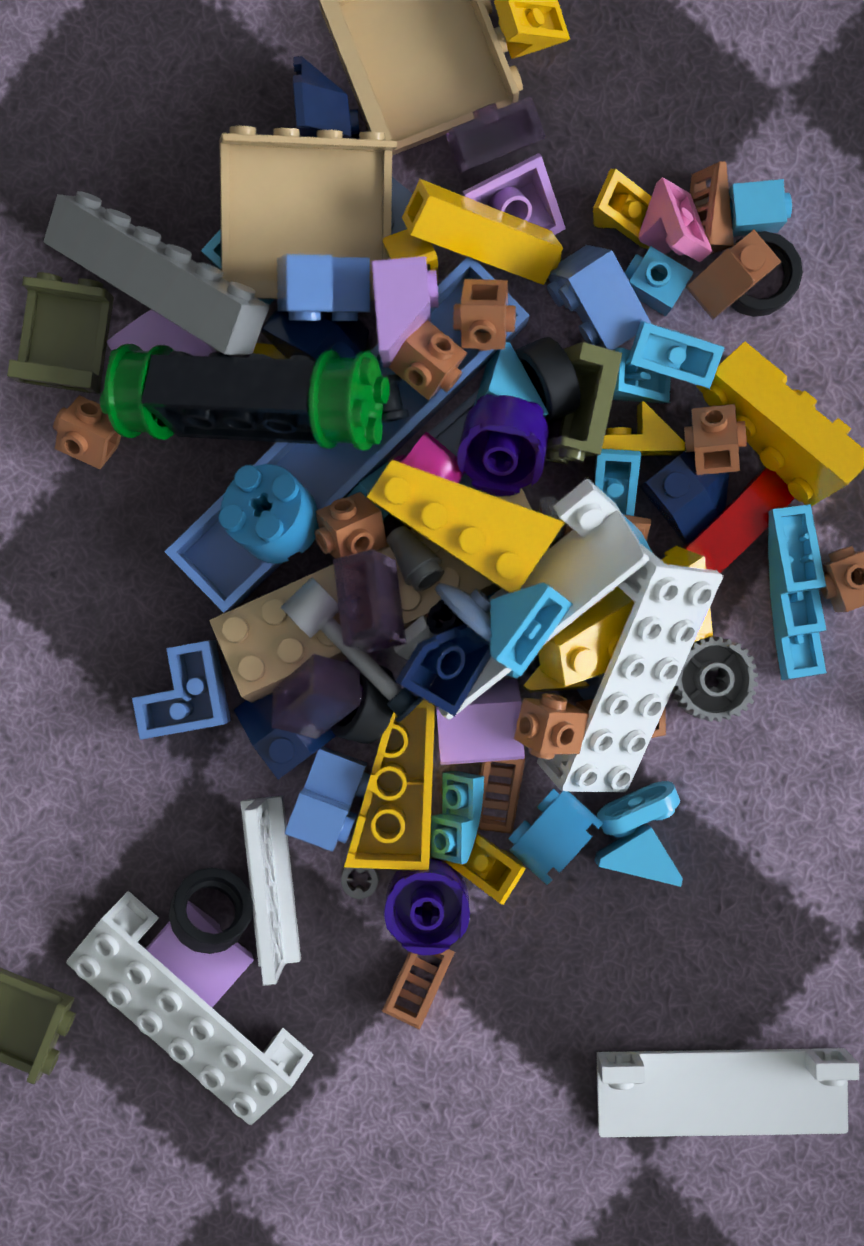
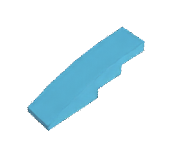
[768,504,827,681]

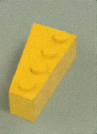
[696,341,864,506]
[367,460,565,593]
[538,546,713,686]
[344,697,435,870]

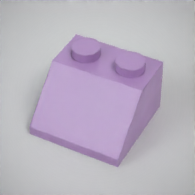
[372,256,439,368]

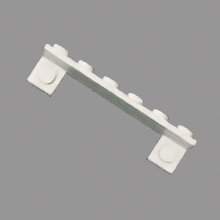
[391,478,649,720]
[536,544,723,792]
[66,891,314,1125]
[597,1048,859,1137]

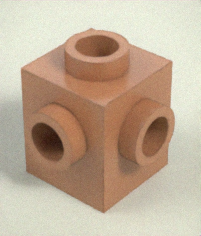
[453,279,516,351]
[389,320,467,401]
[53,395,121,469]
[684,404,747,475]
[315,492,387,566]
[820,546,864,612]
[514,693,589,759]

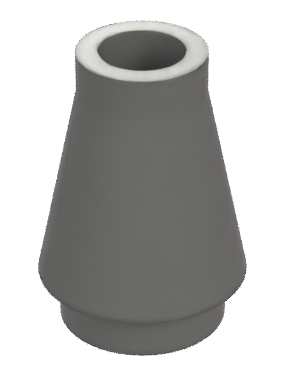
[386,526,444,591]

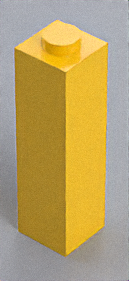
[402,179,563,285]

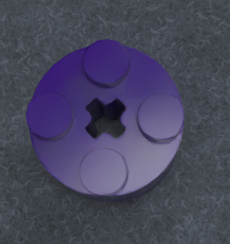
[457,395,549,496]
[384,858,470,955]

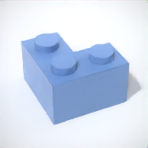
[547,245,652,350]
[277,254,370,321]
[132,640,231,740]
[284,746,370,852]

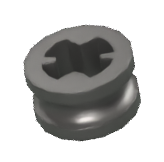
[341,867,379,899]

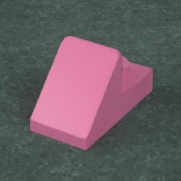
[638,177,713,263]

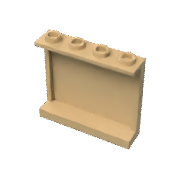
[318,0,523,156]
[219,126,397,301]

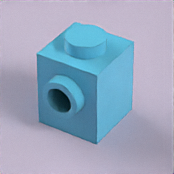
[729,179,792,237]
[625,246,694,316]

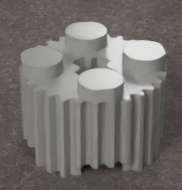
[671,637,758,722]

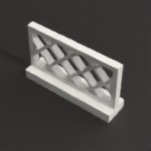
[240,796,301,985]

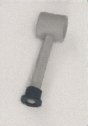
[281,577,423,723]

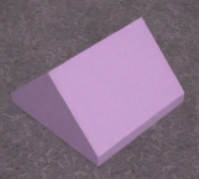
[462,153,566,235]
[436,679,525,765]

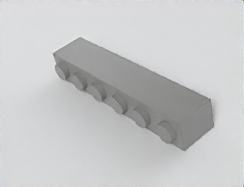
[43,191,270,354]

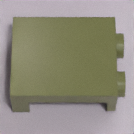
[7,272,114,394]
[545,342,622,464]
[0,968,76,1085]

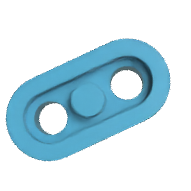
[597,781,680,838]

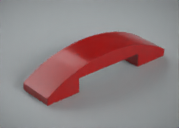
[683,467,794,573]

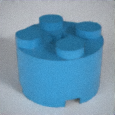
[218,464,319,564]
[508,788,603,885]

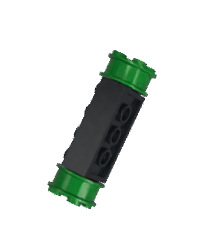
[100,344,390,451]

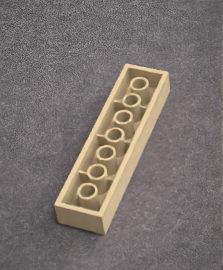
[209,488,550,703]

